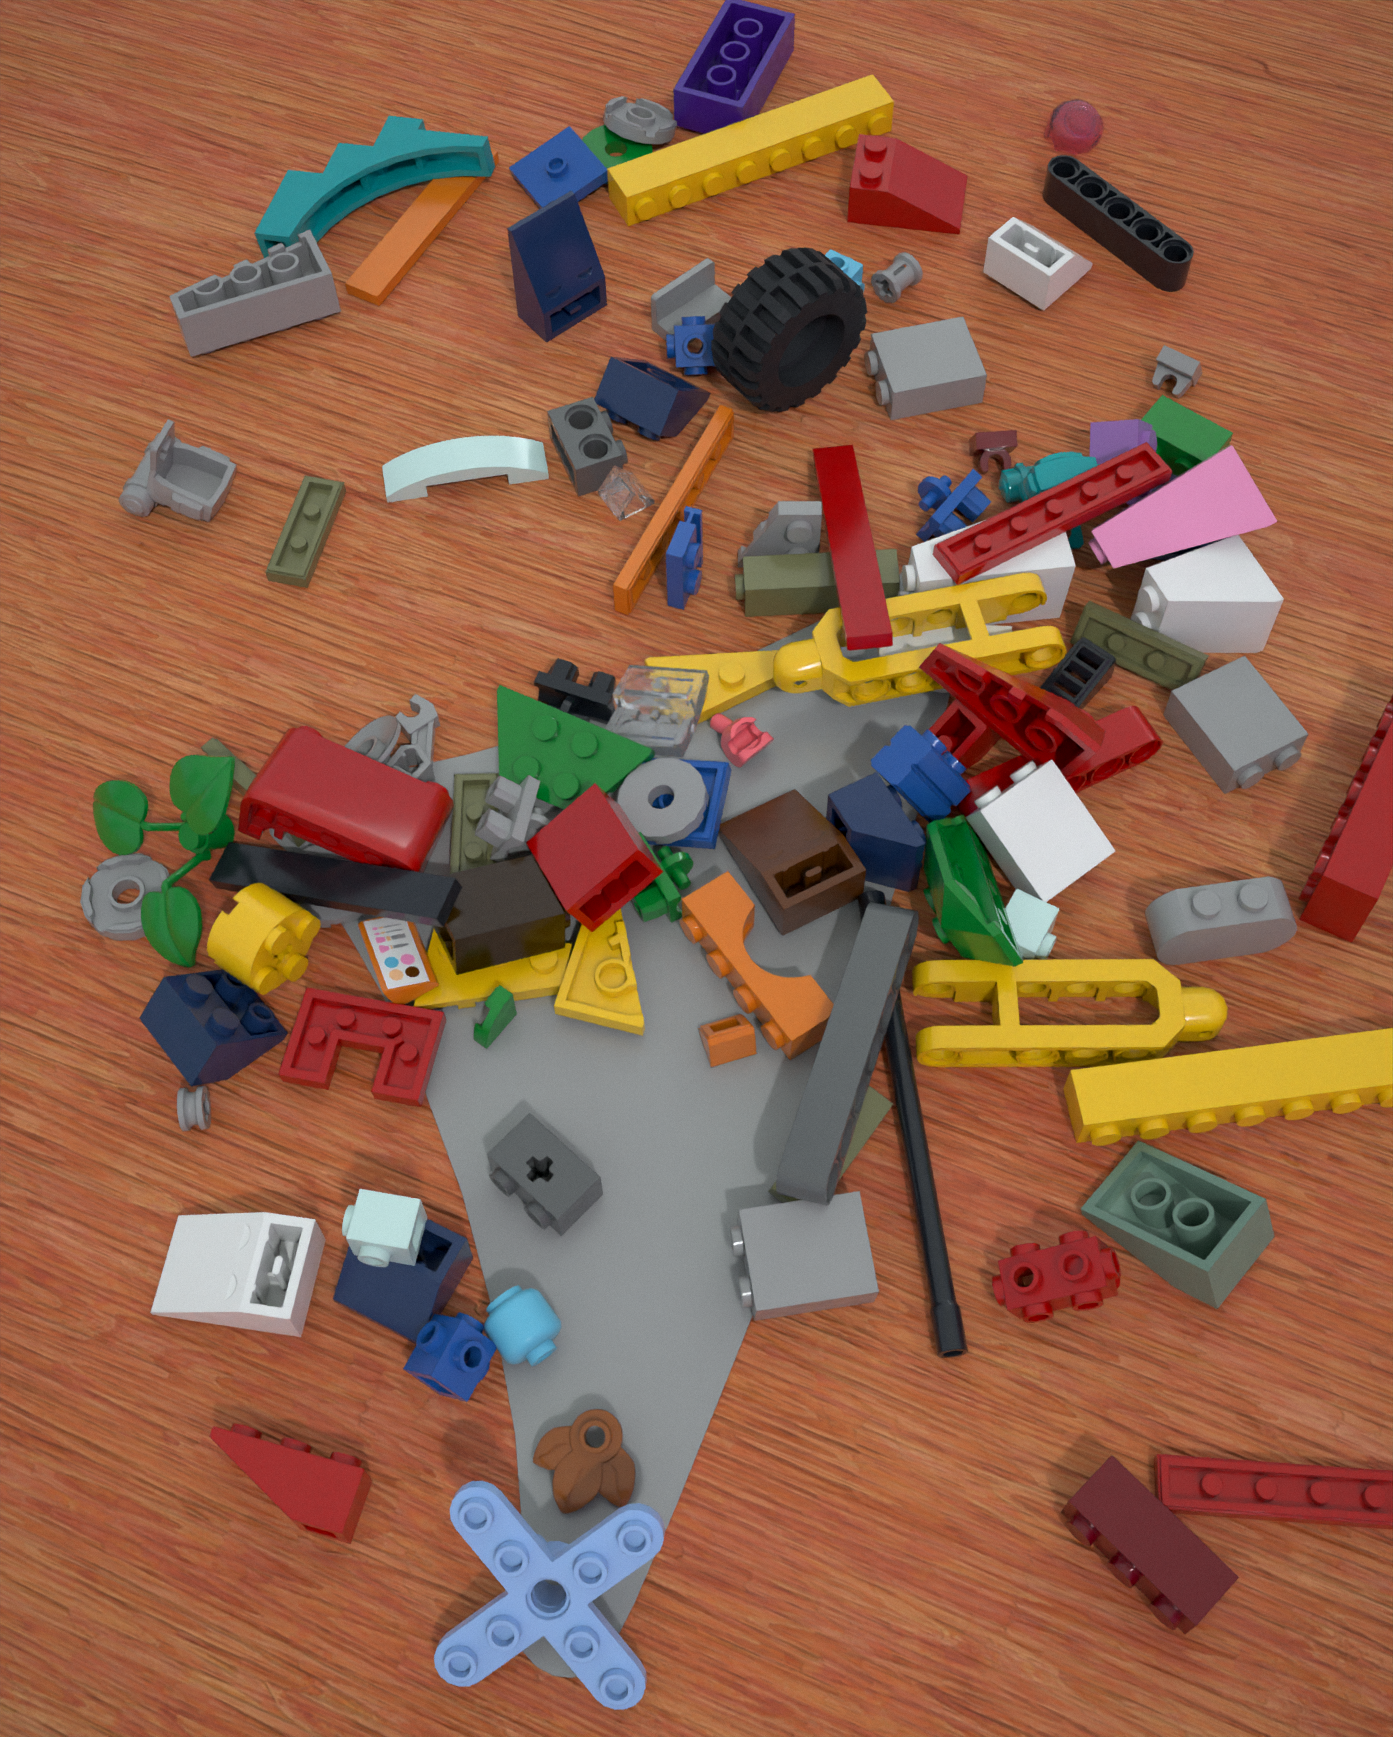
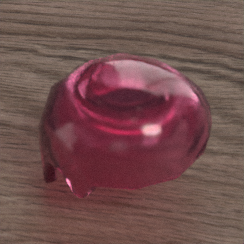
[1044,99,1104,155]

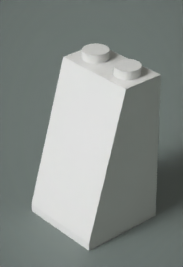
[898,520,1076,625]

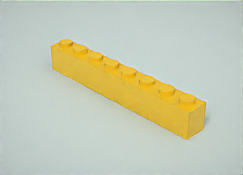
[607,74,894,226]
[1063,1028,1393,1146]

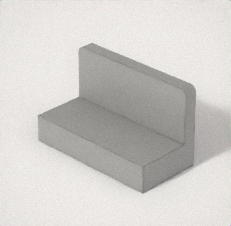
[651,258,731,344]

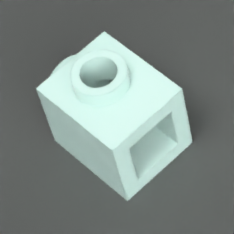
[1005,889,1059,960]
[342,1189,427,1267]

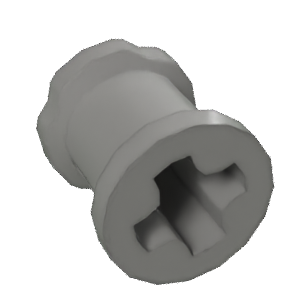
[871,252,923,303]

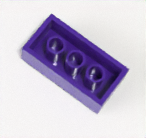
[673,0,795,134]

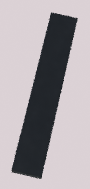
[209,842,462,928]

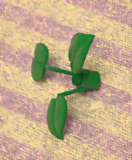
[93,754,235,967]

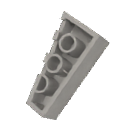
[169,229,341,357]

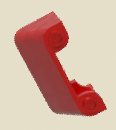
[238,726,454,873]

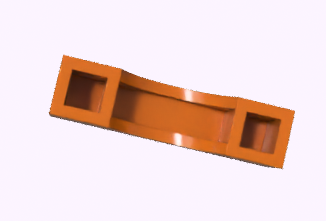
[679,871,834,1060]

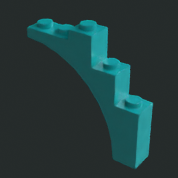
[254,116,495,258]

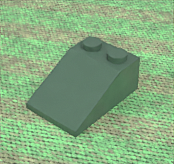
[1080,1140,1275,1309]

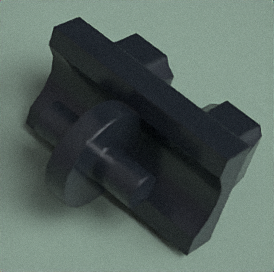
[534,658,617,726]

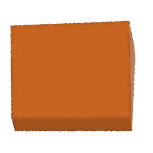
[698,1014,757,1067]

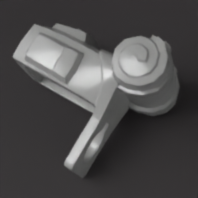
[118,419,237,522]

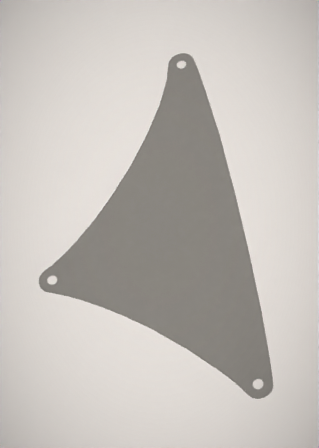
[269,572,950,1678]

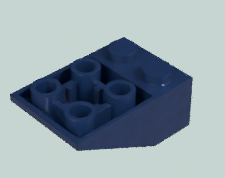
[507,191,607,343]

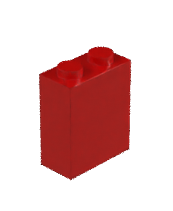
[526,783,663,932]

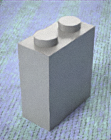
[864,317,987,420]
[1163,656,1308,794]
[730,1191,879,1321]

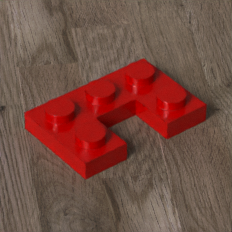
[278,987,447,1107]

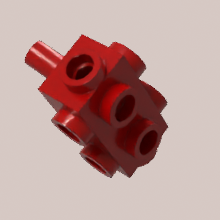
[992,1231,1121,1323]

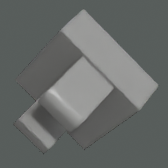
[1152,345,1202,399]

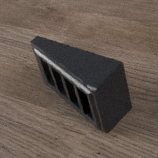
[1040,637,1116,709]

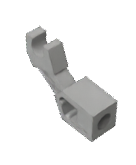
[386,694,440,782]

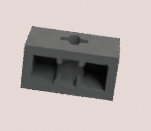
[487,1113,603,1236]

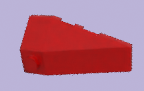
[919,643,1106,778]

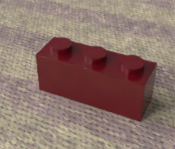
[1061,1455,1239,1634]

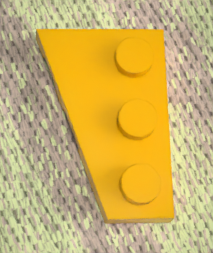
[413,929,573,1010]

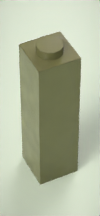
[735,549,900,617]

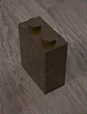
[433,855,571,975]

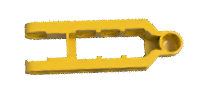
[773,573,1067,707]
[912,959,1228,1067]

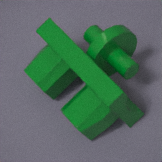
[632,832,694,923]

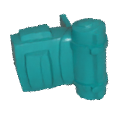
[998,452,1100,550]

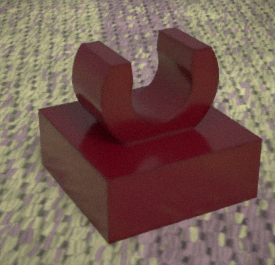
[969,430,1018,474]

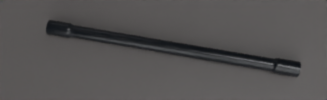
[857,890,968,1358]

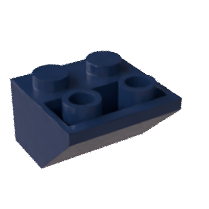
[826,772,927,892]
[139,969,288,1087]
[333,1219,473,1344]

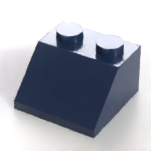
[594,356,711,441]

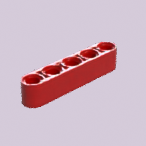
[956,706,1163,835]

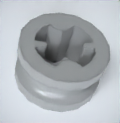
[177,1086,211,1131]

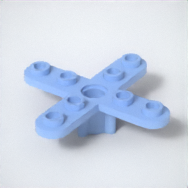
[434,1481,665,1710]

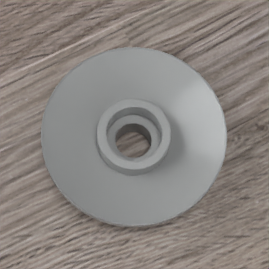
[345,715,401,765]

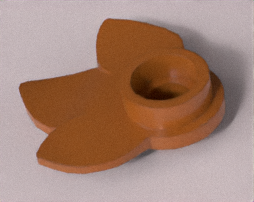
[533,1409,636,1514]

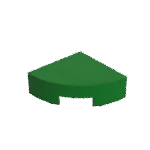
[474,985,517,1049]

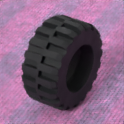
[711,247,867,412]

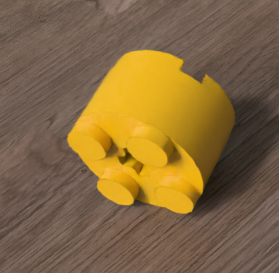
[207,883,321,995]

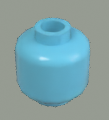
[484,1285,561,1367]

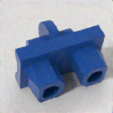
[916,469,991,542]

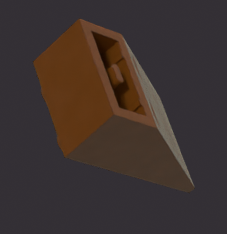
[718,789,866,936]

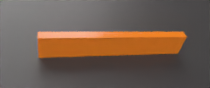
[345,149,499,306]
[613,405,734,615]

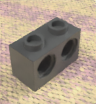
[547,397,628,497]

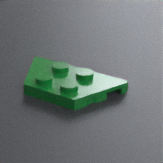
[497,685,656,810]

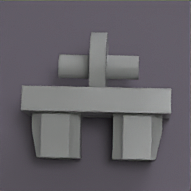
[475,775,550,863]

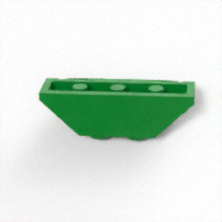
[923,815,1023,967]

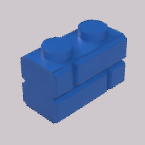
[871,725,970,823]

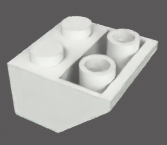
[983,217,1093,311]

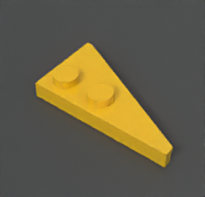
[644,650,778,730]
[554,909,645,1036]

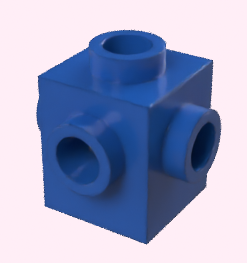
[666,316,715,375]
[403,1312,497,1402]

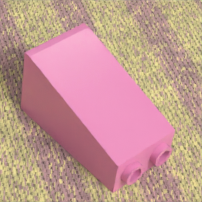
[1088,445,1277,568]

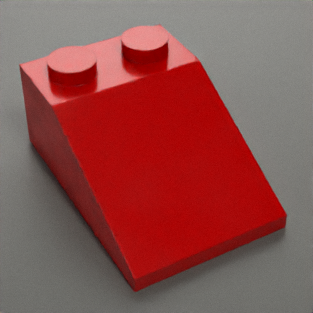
[847,134,968,235]

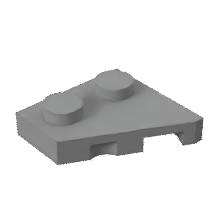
[738,501,822,567]

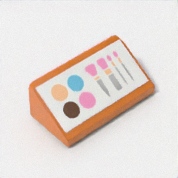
[358,917,439,1005]

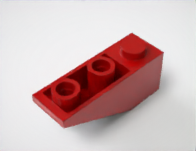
[209,1423,372,1544]

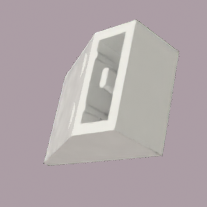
[150,1212,326,1337]

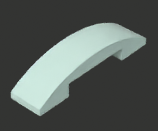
[382,436,549,503]

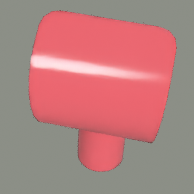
[710,713,774,767]

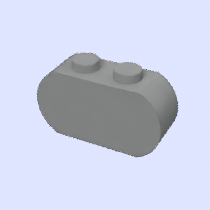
[1145,876,1297,965]

